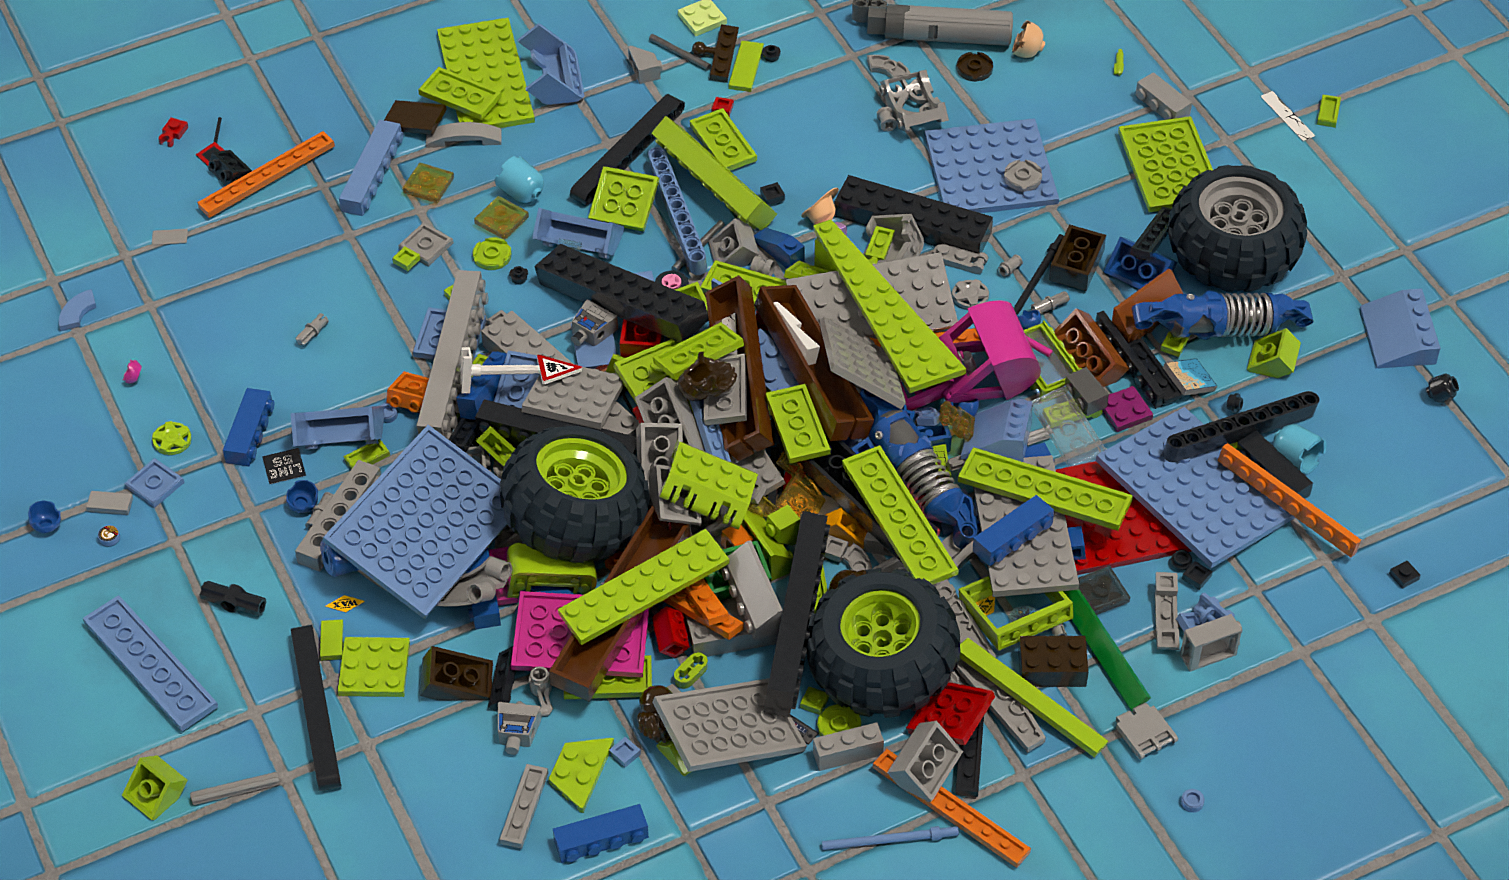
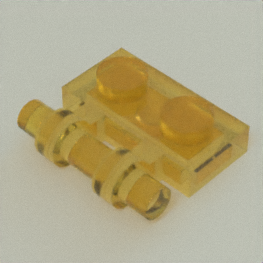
[939,401,975,441]

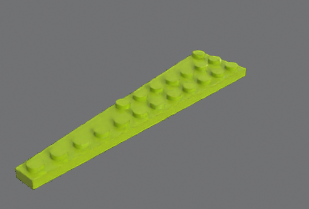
[813,219,966,393]

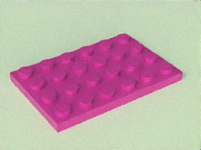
[511,591,649,678]

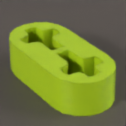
[674,652,708,689]

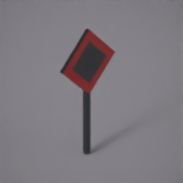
[196,117,225,166]

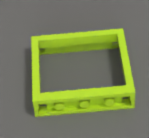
[958,576,1073,651]

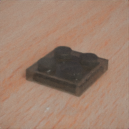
[1078,566,1131,615]

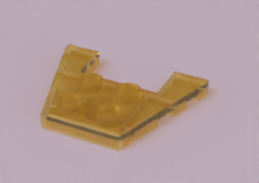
[748,449,826,518]

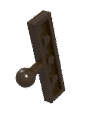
[692,24,739,83]

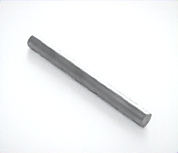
[649,34,711,71]
[671,220,725,271]

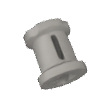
[877,107,897,131]

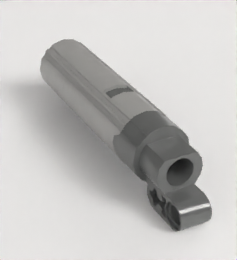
[852,0,1013,46]

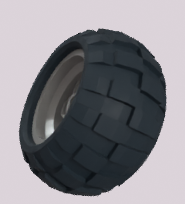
[1168,165,1307,292]

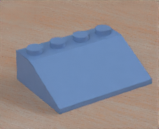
[1360,289,1441,368]
[961,399,1032,462]

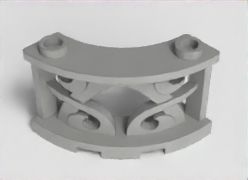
[879,70,949,131]

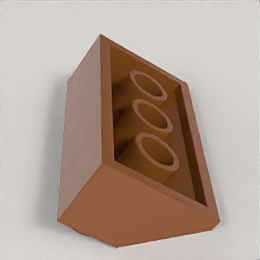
[1112,269,1183,343]
[1054,308,1129,387]

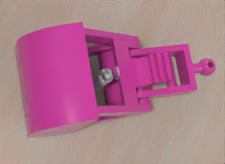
[900,300,1041,411]

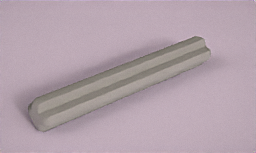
[190,772,280,805]

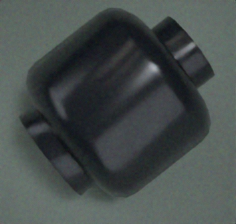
[1426,373,1459,403]

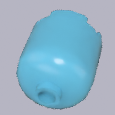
[495,156,544,203]
[1273,424,1327,474]

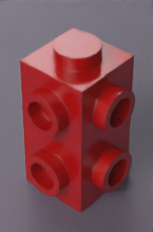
[652,606,690,658]

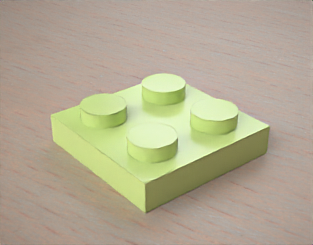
[678,0,727,36]

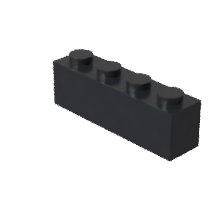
[1236,430,1313,499]

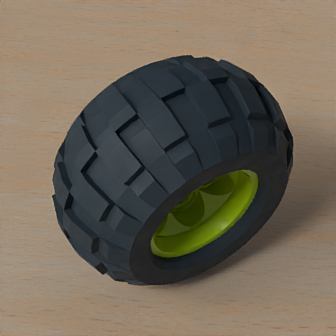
[499,426,650,563]
[806,568,960,718]

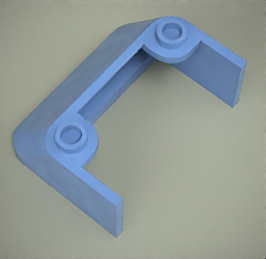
[517,23,584,105]
[532,208,624,259]
[291,406,384,449]

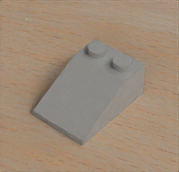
[648,464,701,525]

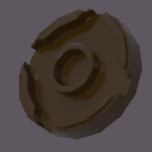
[956,52,993,82]

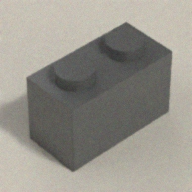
[1064,367,1109,416]

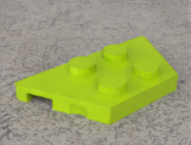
[549,738,614,813]

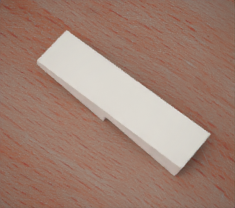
[774,302,820,365]

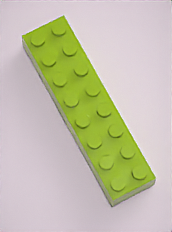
[652,116,777,230]

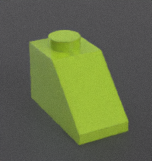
[766,505,801,545]

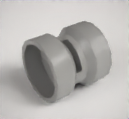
[750,255,775,276]

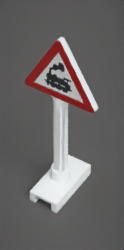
[460,347,583,393]

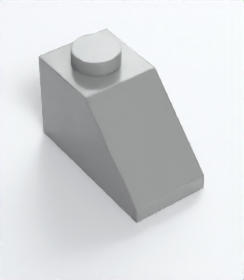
[628,46,663,84]

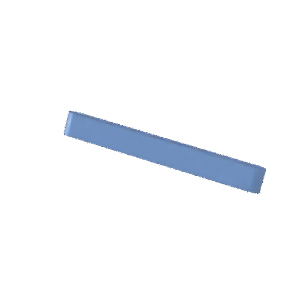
[648,147,707,275]

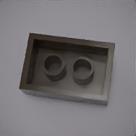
[1049,224,1106,291]
[1018,636,1089,687]

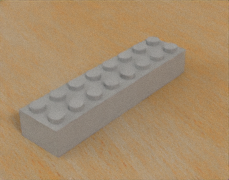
[635,377,733,539]

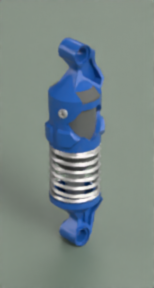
[1132,291,1314,340]
[859,388,979,549]

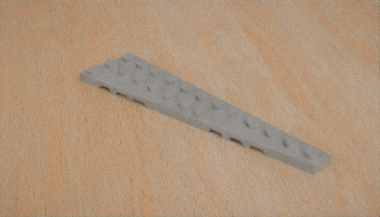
[873,556,1046,753]

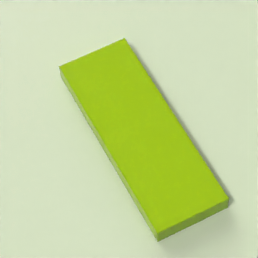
[729,41,764,92]

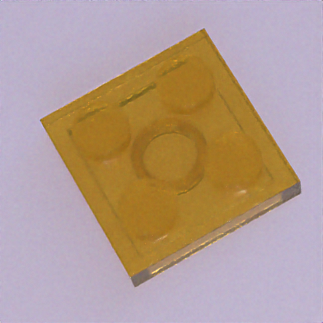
[403,162,454,203]
[474,196,529,240]

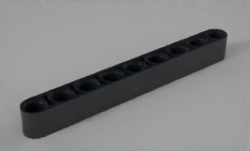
[570,94,685,206]
[1163,391,1320,462]
[291,624,342,792]

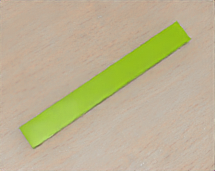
[960,638,1108,758]

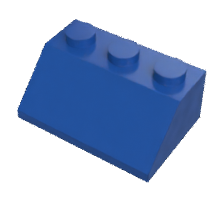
[1104,237,1178,289]

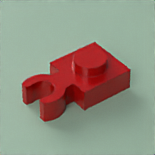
[158,117,188,147]

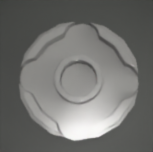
[1004,160,1042,191]

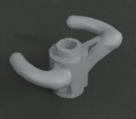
[516,666,553,716]

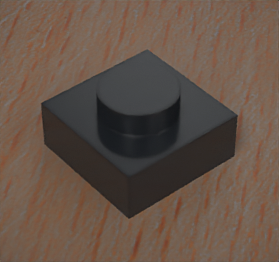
[760,182,785,205]
[1389,560,1421,589]
[1182,561,1213,590]

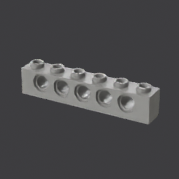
[295,460,381,572]

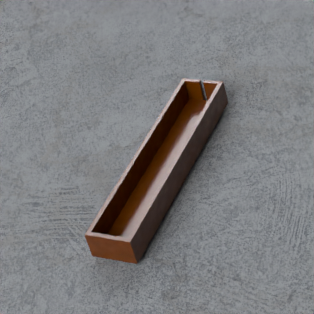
[705,275,773,461]
[754,285,874,441]
[549,506,690,702]

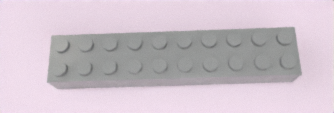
[417,270,488,439]
[481,311,640,436]

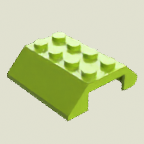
[659,440,758,529]

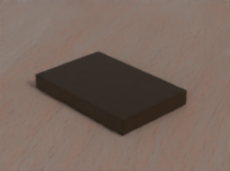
[384,100,447,135]

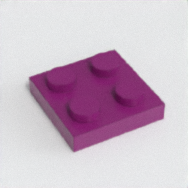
[1102,386,1153,432]

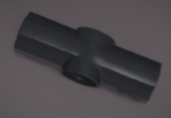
[200,581,267,616]

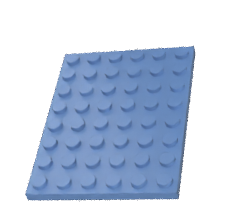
[1095,407,1295,568]
[322,425,508,619]

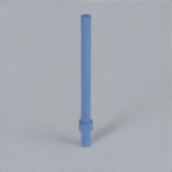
[822,826,959,850]

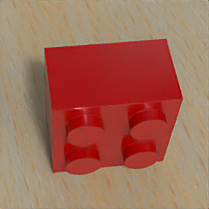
[620,319,664,358]

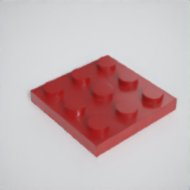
[906,682,995,746]

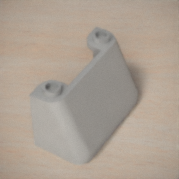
[863,214,924,263]

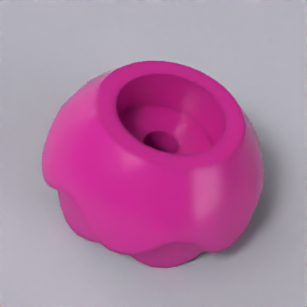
[123,360,142,384]

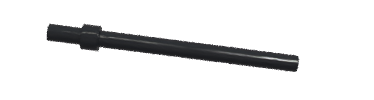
[1013,234,1064,315]

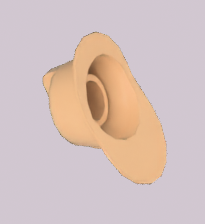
[801,188,839,225]

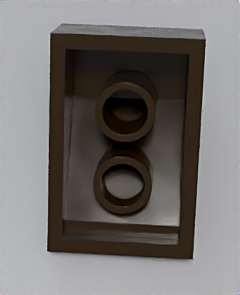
[420,646,493,701]

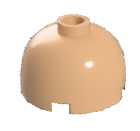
[1012,20,1045,58]

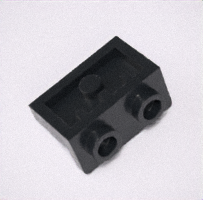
[208,150,252,186]

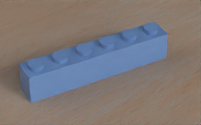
[339,120,404,216]

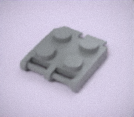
[1115,702,1178,760]

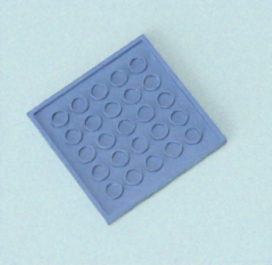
[924,118,1059,213]

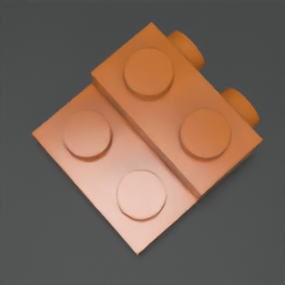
[386,371,429,413]

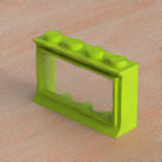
[1024,320,1082,405]

